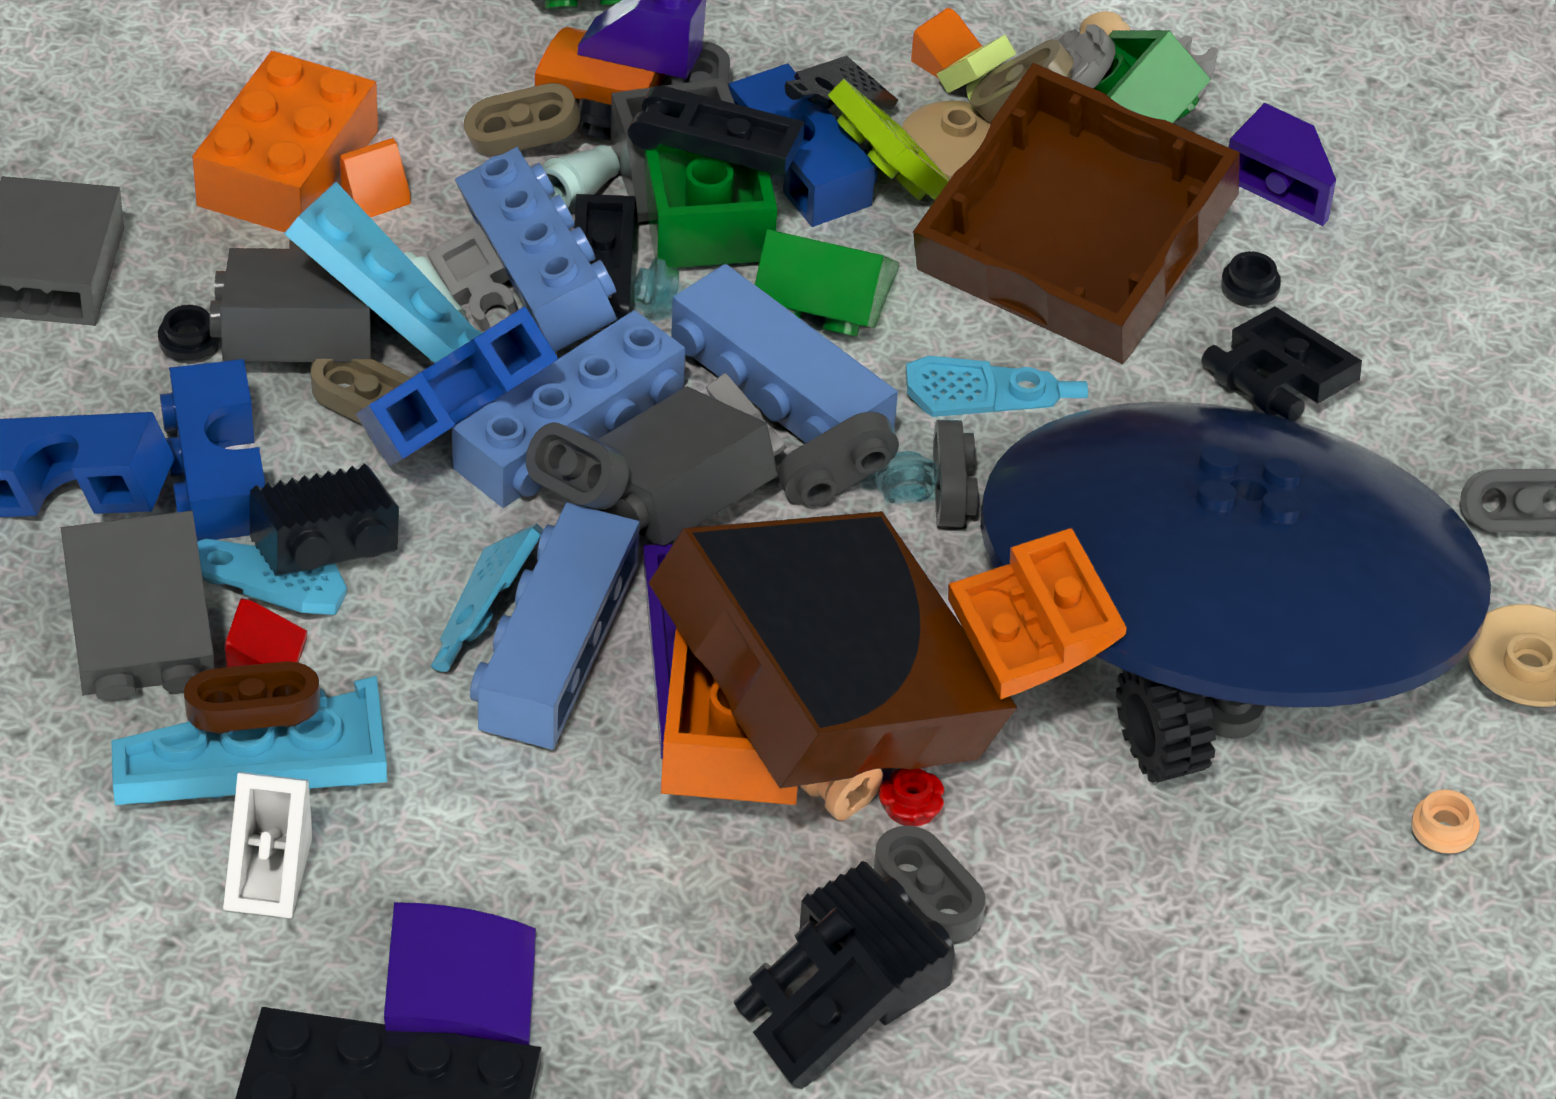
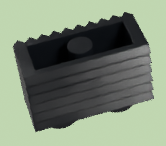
[250,463,399,576]
[799,861,955,1025]

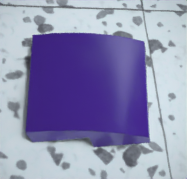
[384,902,536,1045]

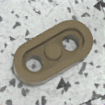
[970,39,1074,122]
[464,83,581,156]
[311,358,411,424]

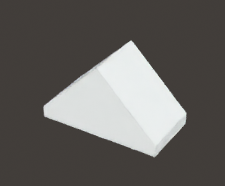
[223,772,312,918]

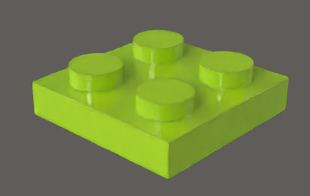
[827,79,950,201]

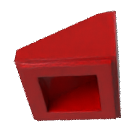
[225,598,307,667]

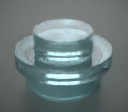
[633,258,679,319]
[875,451,938,504]

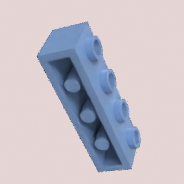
[455,147,617,352]
[671,263,898,443]
[452,310,685,508]
[470,502,640,750]

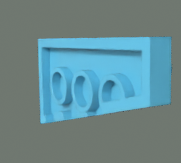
[284,182,482,363]
[111,676,388,805]

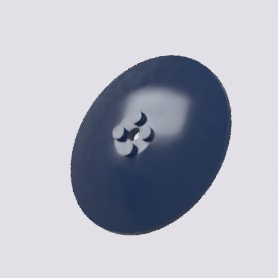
[980,402,1491,708]

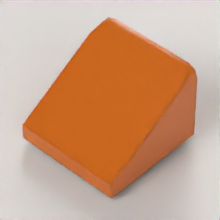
[911,7,982,79]
[340,138,411,218]

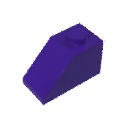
[577,0,706,79]
[1229,102,1336,226]

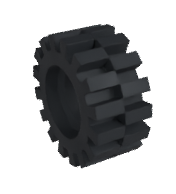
[1116,669,1216,783]

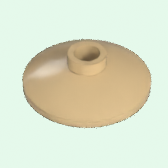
[902,101,991,178]
[1467,604,1556,707]

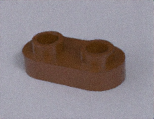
[184,661,320,734]

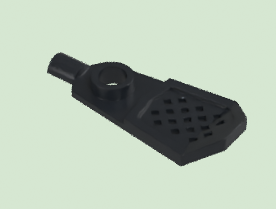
[785,56,898,109]

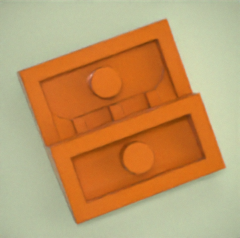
[535,26,665,105]
[948,528,1126,700]

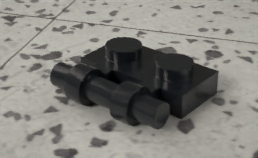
[1201,306,1362,421]
[734,906,906,1089]

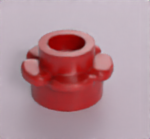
[879,768,944,826]

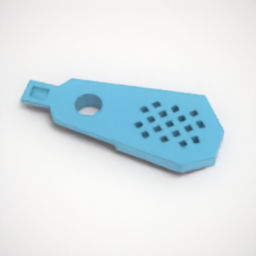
[905,356,1088,417]
[430,523,544,672]
[197,539,347,615]

